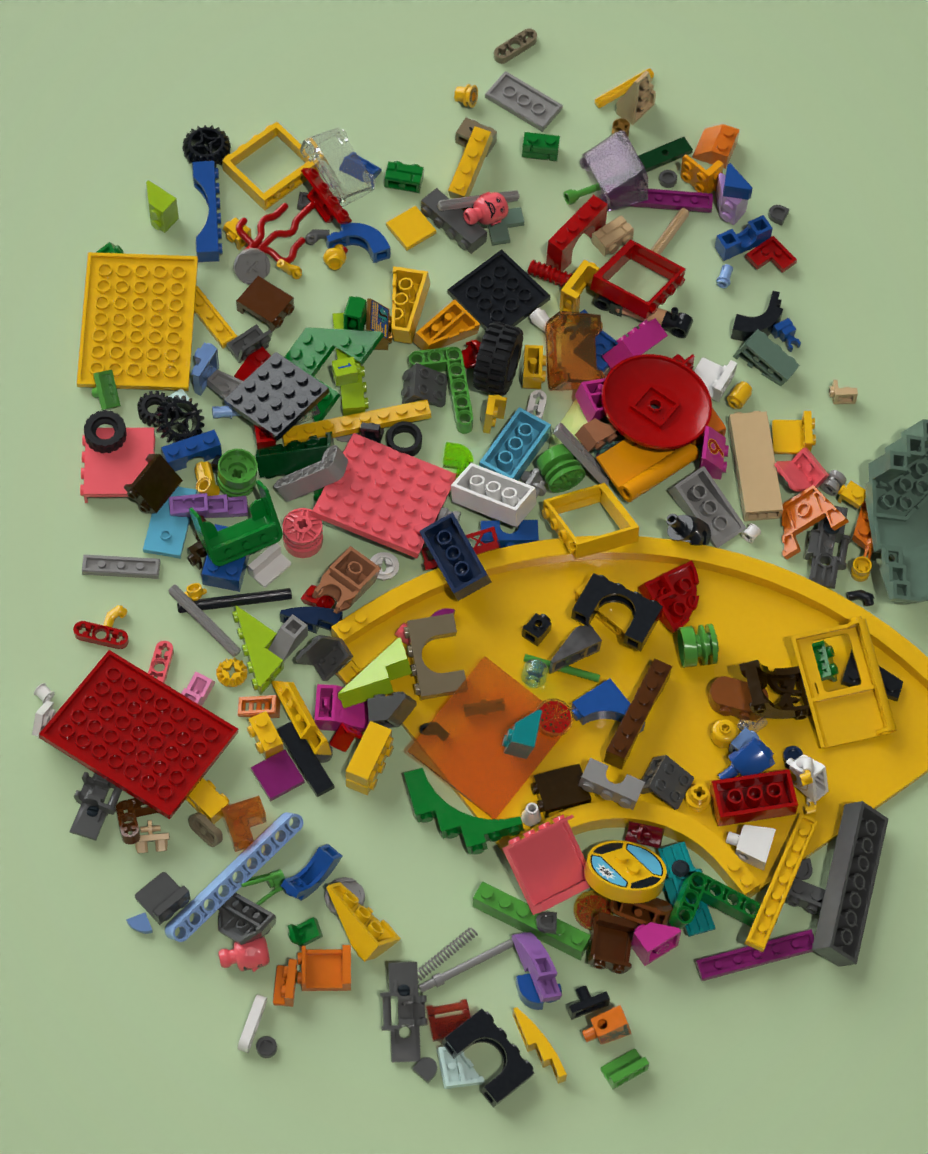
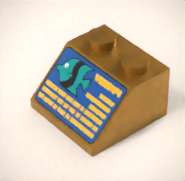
[366,298,392,350]

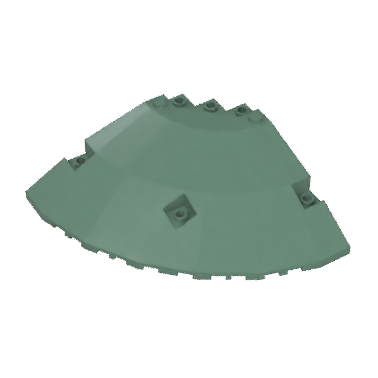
[865,419,928,603]

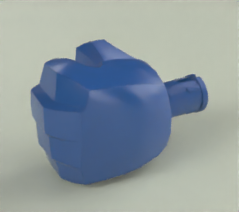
[718,737,775,779]

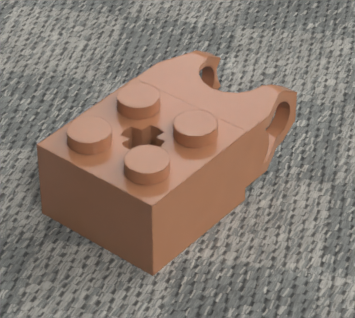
[312,546,381,614]

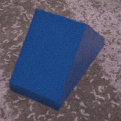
[723,163,753,200]

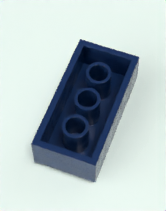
[419,512,491,601]

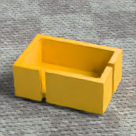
[346,721,394,796]

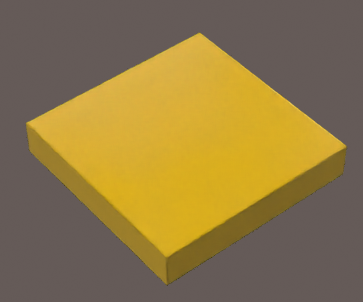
[386,205,436,251]

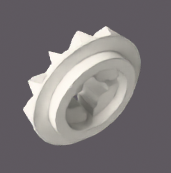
[370,552,399,581]

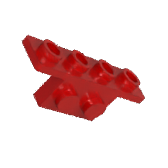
[301,168,352,224]

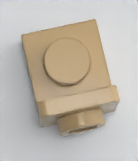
[829,380,858,405]

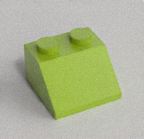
[146,180,179,233]

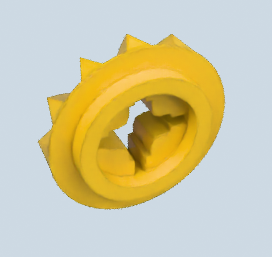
[216,657,248,687]

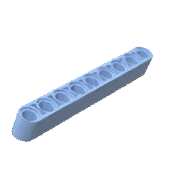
[165,812,304,942]

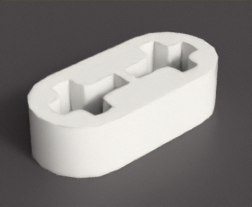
[527,390,547,419]

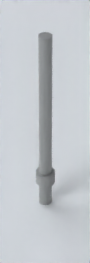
[418,932,527,993]

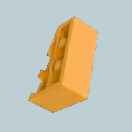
[413,299,481,350]

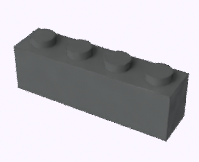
[421,188,487,254]

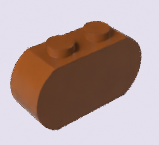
[709,676,769,721]
[609,897,673,925]

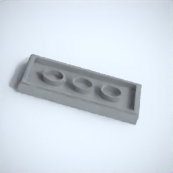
[485,71,563,132]

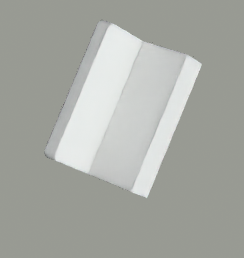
[248,543,291,588]

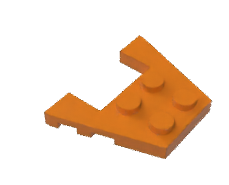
[782,485,849,559]

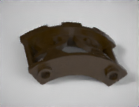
[739,660,811,720]

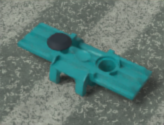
[658,841,716,937]

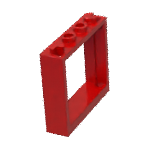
[590,239,686,319]

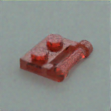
[426,999,470,1042]

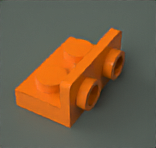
[273,959,298,1007]

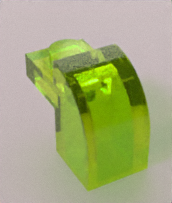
[443,442,473,479]

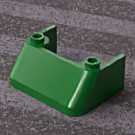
[189,480,283,566]

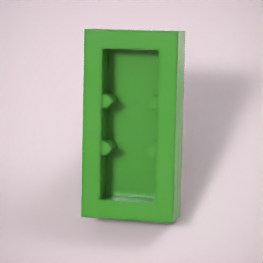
[92,370,121,410]

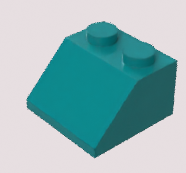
[502,710,542,759]

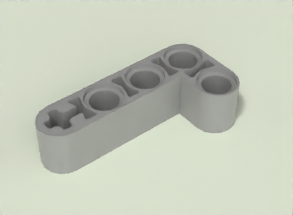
[274,445,348,502]

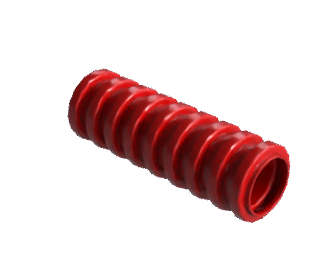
[528,260,573,287]

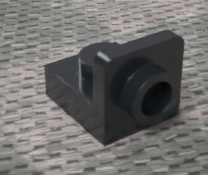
[360,422,384,443]

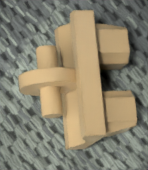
[135,820,170,853]

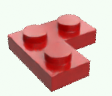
[745,236,797,273]

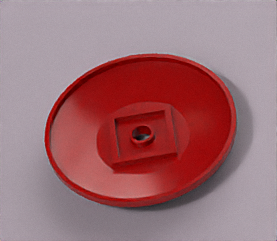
[601,354,712,450]

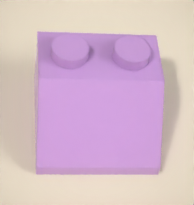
[715,172,748,225]

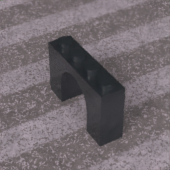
[571,573,663,652]
[441,1009,534,1108]

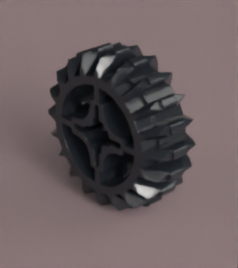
[182,125,231,168]
[154,395,205,443]

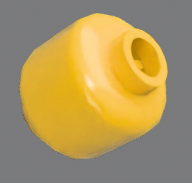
[711,719,737,748]

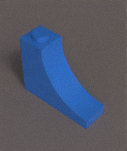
[571,678,645,732]

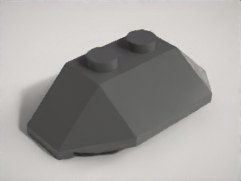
[218,892,276,945]

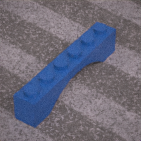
[193,161,223,262]

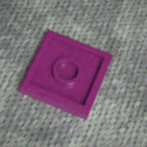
[251,749,305,802]

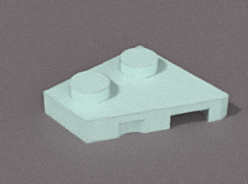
[437,1046,485,1089]

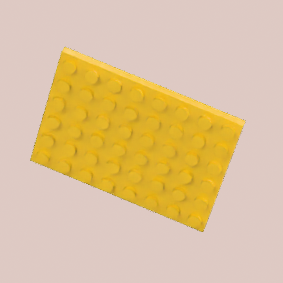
[77,252,198,391]

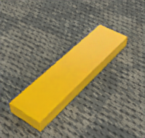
[194,286,238,349]

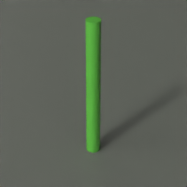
[524,654,600,682]

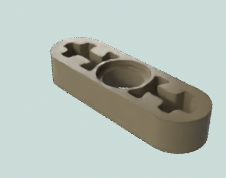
[494,28,537,64]

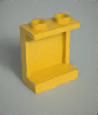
[560,260,600,319]

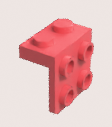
[774,448,829,492]

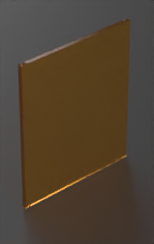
[407,657,571,819]

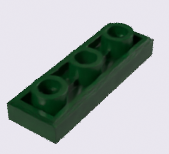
[637,137,693,172]

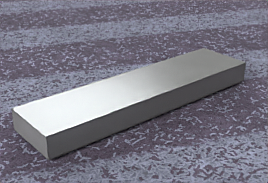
[553,422,610,485]
[82,555,160,579]

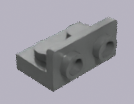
[785,878,825,915]

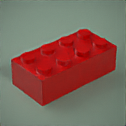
[710,769,798,827]

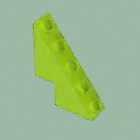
[232,605,284,695]
[338,637,412,708]

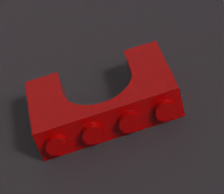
[546,195,608,272]

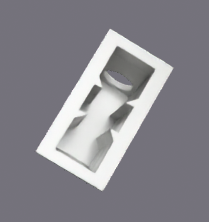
[726,825,776,870]

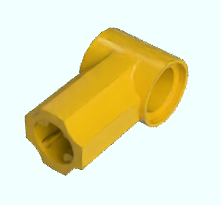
[194,461,220,496]

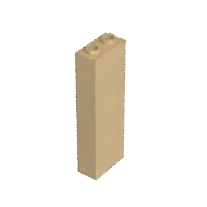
[728,411,783,521]

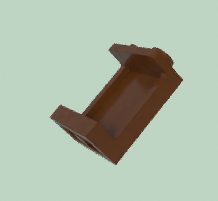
[236,276,295,332]
[587,912,638,974]

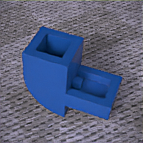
[516,973,562,1010]

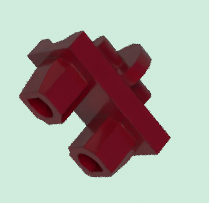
[625,821,664,848]

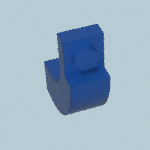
[326,223,390,263]
[281,844,343,901]

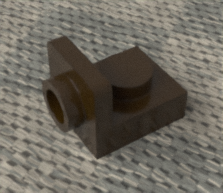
[187,540,207,570]

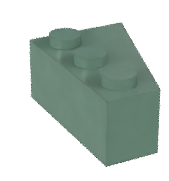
[732,329,800,386]

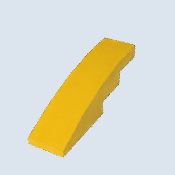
[512,1007,567,1084]

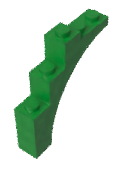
[404,768,524,855]

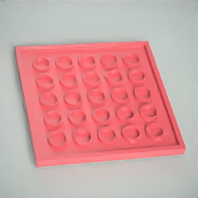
[311,433,458,558]

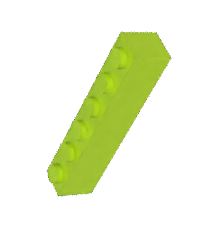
[332,313,369,416]

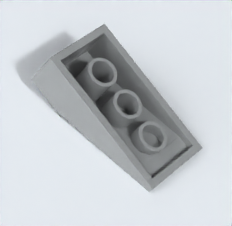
[668,466,746,548]

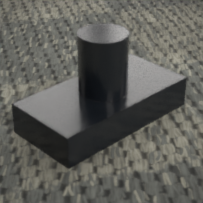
[568,986,610,1020]

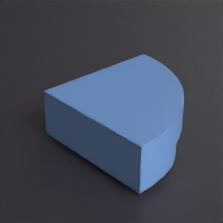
[126,913,153,934]

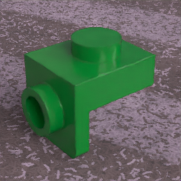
[288,917,323,947]

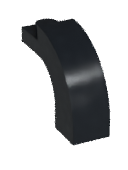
[731,291,783,341]

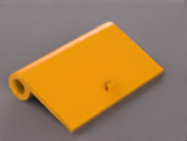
[596,438,699,502]

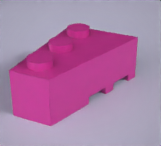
[602,318,668,369]
[575,378,606,422]

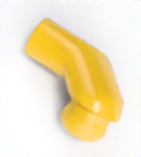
[277,259,302,279]
[103,605,128,627]

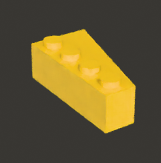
[391,266,430,344]

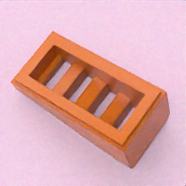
[238,695,281,718]

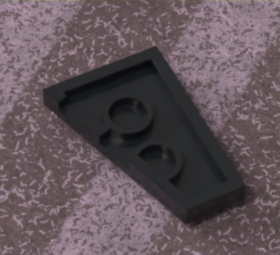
[841,650,903,701]

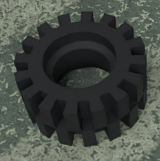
[137,391,171,427]

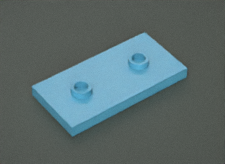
[143,487,197,559]

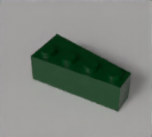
[256,431,334,478]

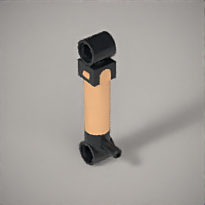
[593,293,693,338]

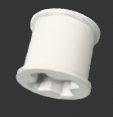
[741,523,761,544]
[34,683,55,704]

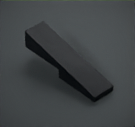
[277,721,335,797]

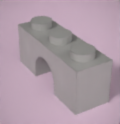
[578,758,645,810]

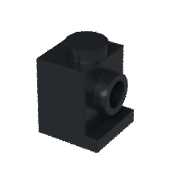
[522,613,552,647]

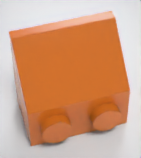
[692,124,740,169]

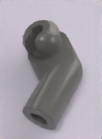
[305,229,330,245]

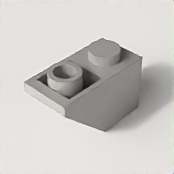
[268,614,308,662]

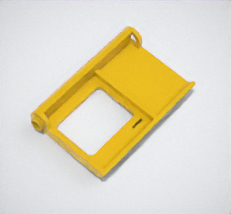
[791,616,897,749]

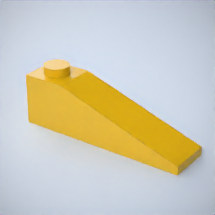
[326,882,401,962]

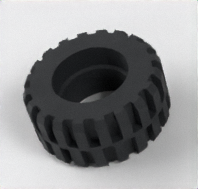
[473,321,524,396]

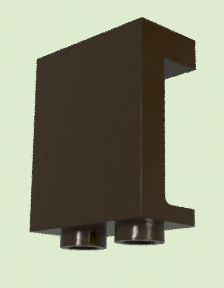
[124,454,183,513]
[531,764,591,818]

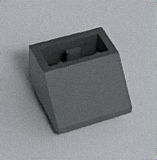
[368,692,417,728]

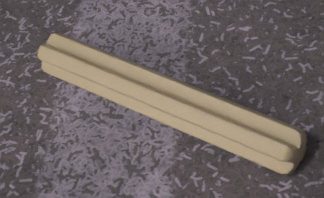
[651,208,689,255]

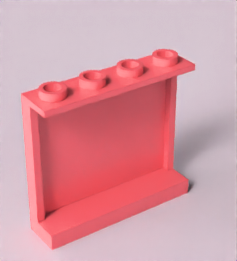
[80,427,155,503]
[502,814,590,915]

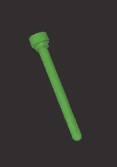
[563,168,644,205]

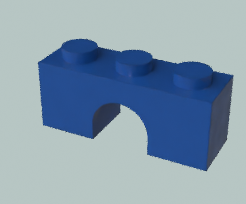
[715,215,773,261]
[161,429,222,471]
[480,520,539,548]

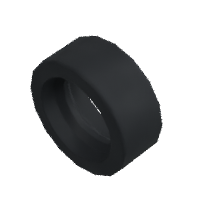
[387,421,422,457]

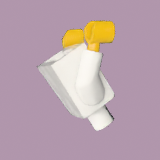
[785,755,829,817]

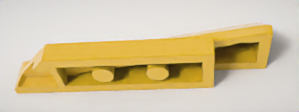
[271,681,332,755]

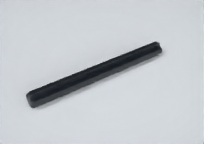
[177,588,292,613]

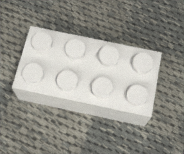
[451,463,537,527]

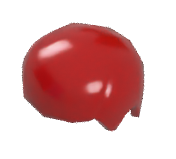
[462,340,481,369]

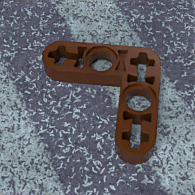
[116,798,159,845]

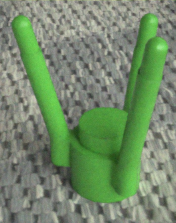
[241,869,285,905]

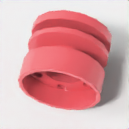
[282,508,323,558]

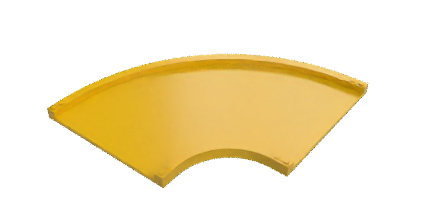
[331,536,928,898]

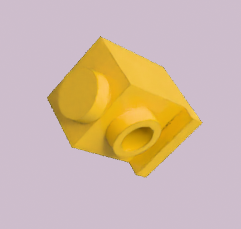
[223,217,251,250]

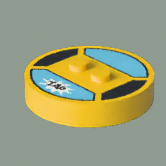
[584,841,667,904]

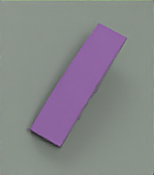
[169,493,248,518]

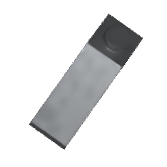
[549,625,602,674]

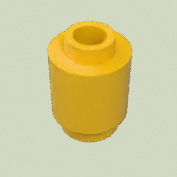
[727,381,752,409]

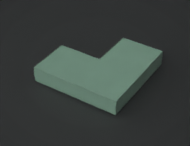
[488,207,524,246]

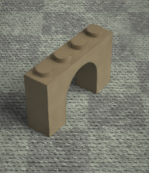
[403,613,468,700]

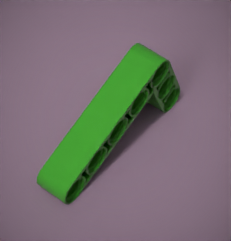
[409,347,473,434]

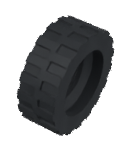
[84,410,127,453]

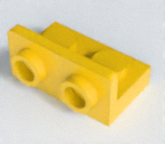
[483,395,507,434]

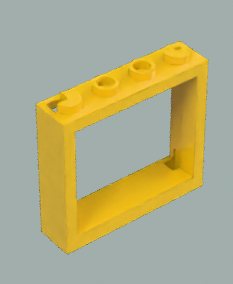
[222,121,319,211]
[541,483,639,560]

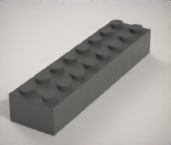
[812,801,888,967]

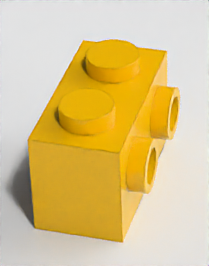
[523,345,546,389]
[247,711,284,760]

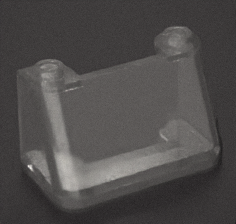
[300,128,376,207]

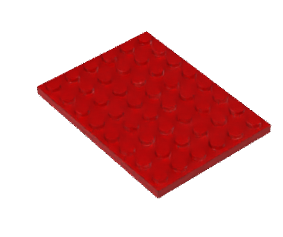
[39,650,239,819]

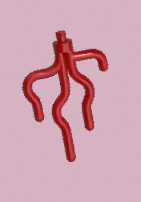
[236,202,315,264]

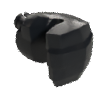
[666,514,711,546]

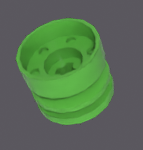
[536,444,586,493]
[217,449,258,497]
[677,624,719,668]

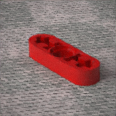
[73,621,129,649]

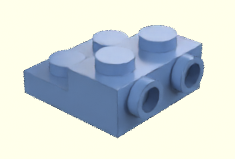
[191,342,219,396]

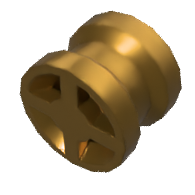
[611,118,630,141]

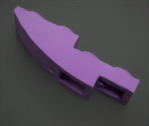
[511,932,562,1003]

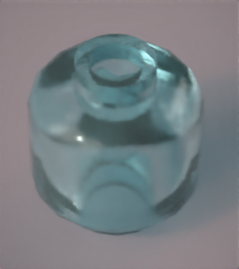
[521,659,549,688]

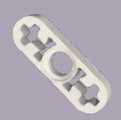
[238,995,267,1053]

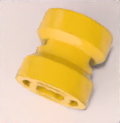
[850,556,872,582]

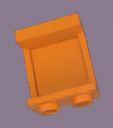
[297,945,351,991]

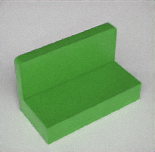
[601,1049,649,1090]

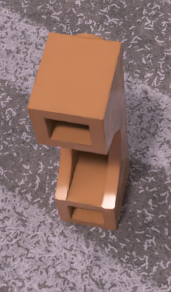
[575,418,623,452]

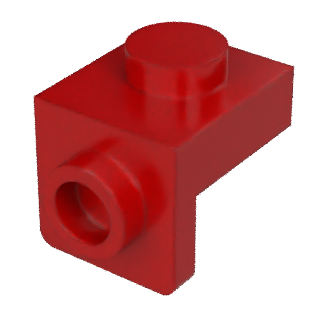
[300,585,335,609]

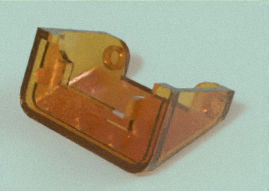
[545,311,606,391]

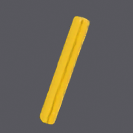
[594,68,654,108]

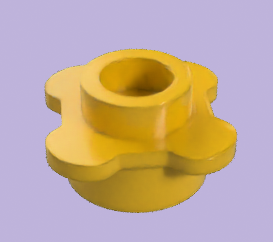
[185,583,207,601]

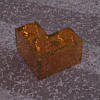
[221,796,266,852]

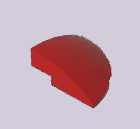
[638,561,699,633]

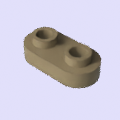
[189,812,223,847]

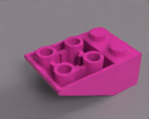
[314,684,369,732]

